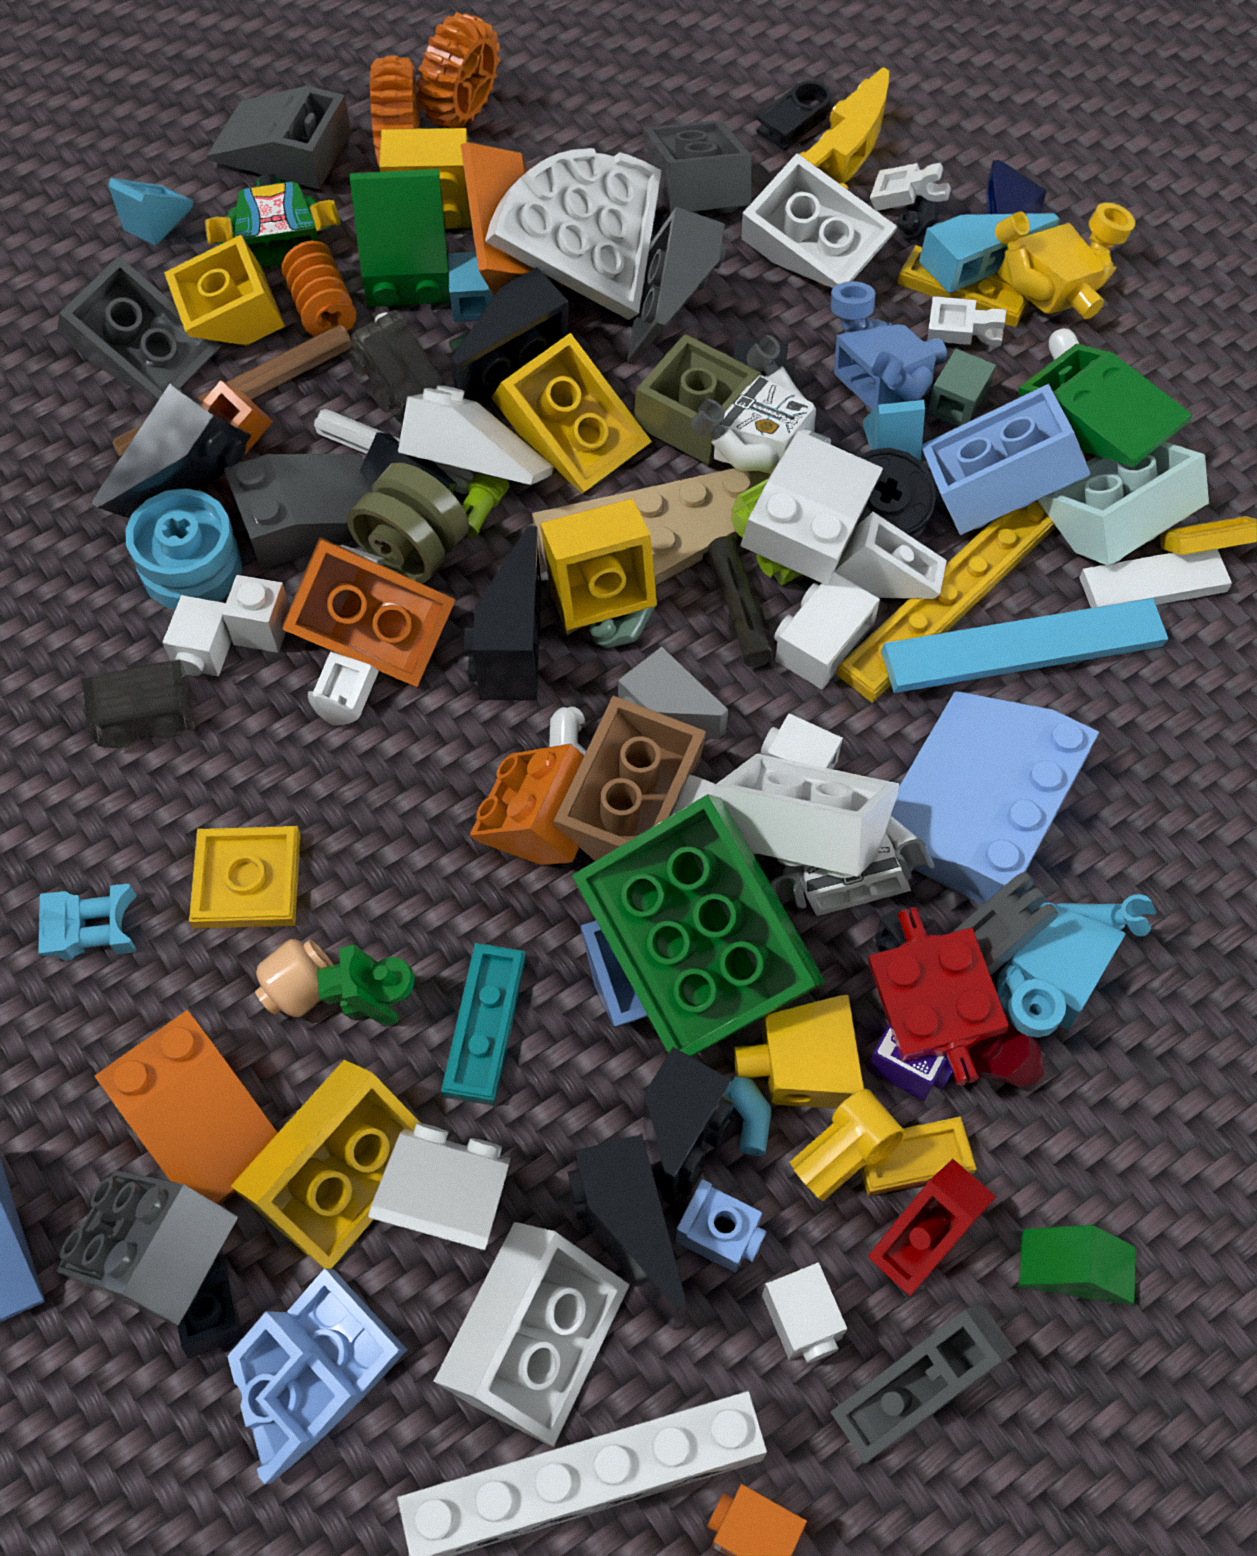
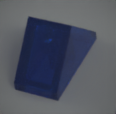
[986,160,1047,214]

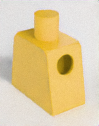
[734,995,864,1109]

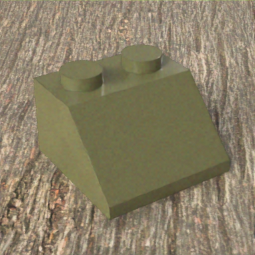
[634,334,761,465]

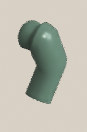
[589,606,655,648]

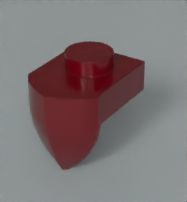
[968,1024,1045,1087]

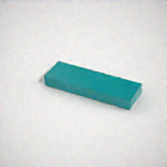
[441,943,527,1106]

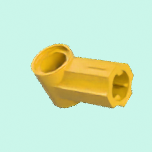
[789,1089,905,1201]

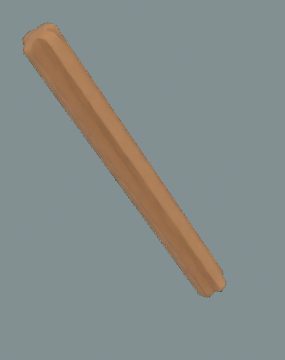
[113,325,352,458]

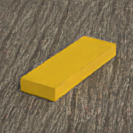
[897,245,1029,328]

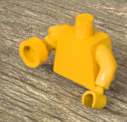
[995,202,1135,319]

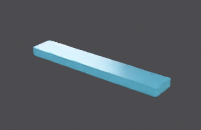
[881,598,1168,693]

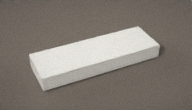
[1079,549,1232,608]

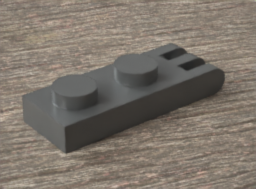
[953,872,1058,975]

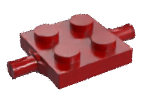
[868,907,1009,1086]

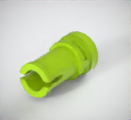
[462,472,509,538]

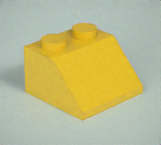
[164,235,285,345]

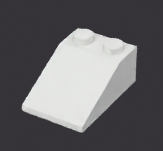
[742,153,897,288]
[398,386,554,485]
[741,430,883,585]
[368,1123,511,1250]

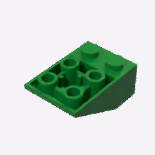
[1018,343,1192,467]

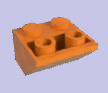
[469,744,585,865]

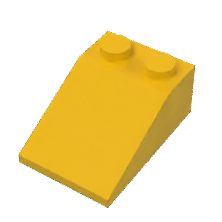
[491,333,652,494]

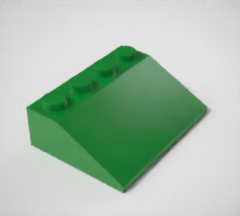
[572,794,826,1057]

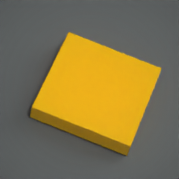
[189,826,301,929]

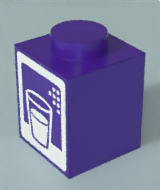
[867,1025,952,1101]

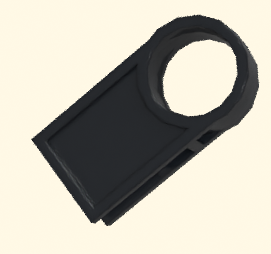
[756,80,831,150]

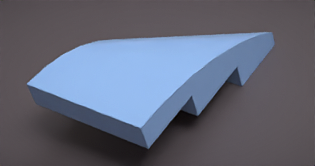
[227,1268,408,1484]

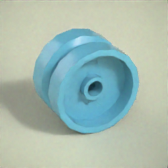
[125,488,242,609]

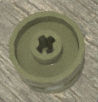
[347,462,469,583]

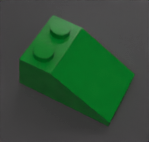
[350,169,451,307]

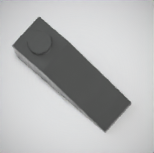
[830,1303,1017,1464]

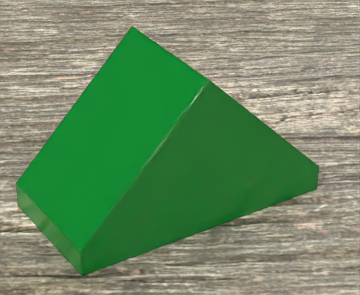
[1018,1225,1136,1306]

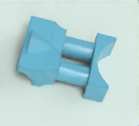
[38,884,137,961]

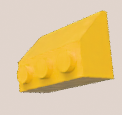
[231,1060,420,1269]

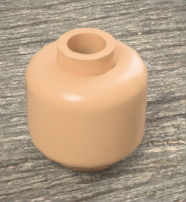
[255,939,334,1017]

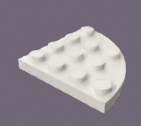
[485,148,662,320]

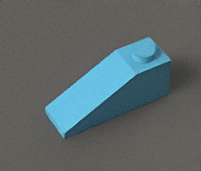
[919,213,1060,293]

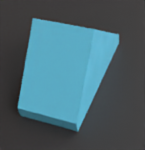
[108,178,194,246]
[863,400,925,461]

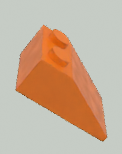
[282,537,456,687]
[95,1009,278,1205]

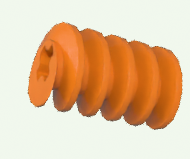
[282,240,357,337]

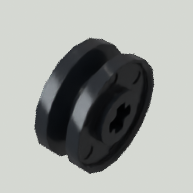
[855,448,937,540]

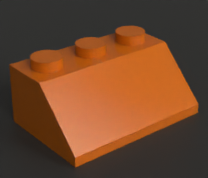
[460,142,549,296]

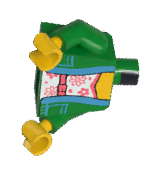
[205,173,341,268]

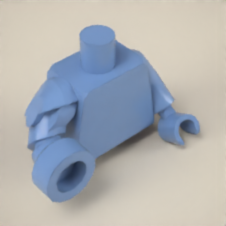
[830,281,947,411]

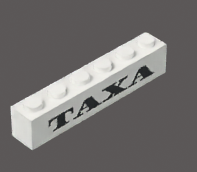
[397,1391,767,1556]

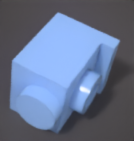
[676,1179,767,1273]

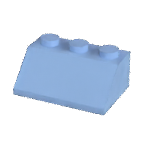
[922,384,1091,535]

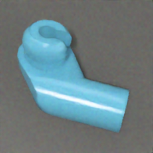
[729,1076,771,1156]

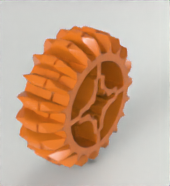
[416,12,500,128]
[369,56,421,164]

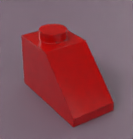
[867,1159,996,1296]

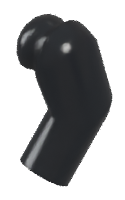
[897,195,938,240]

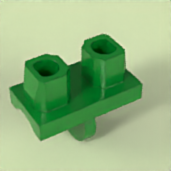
[317,944,415,1027]

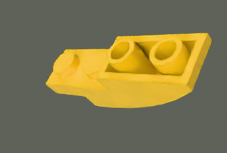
[799,67,889,184]

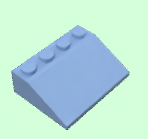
[891,691,1099,905]

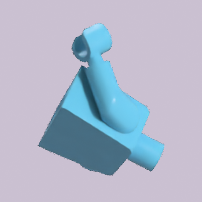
[996,894,1157,1038]

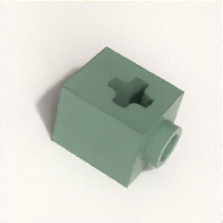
[927,348,996,427]

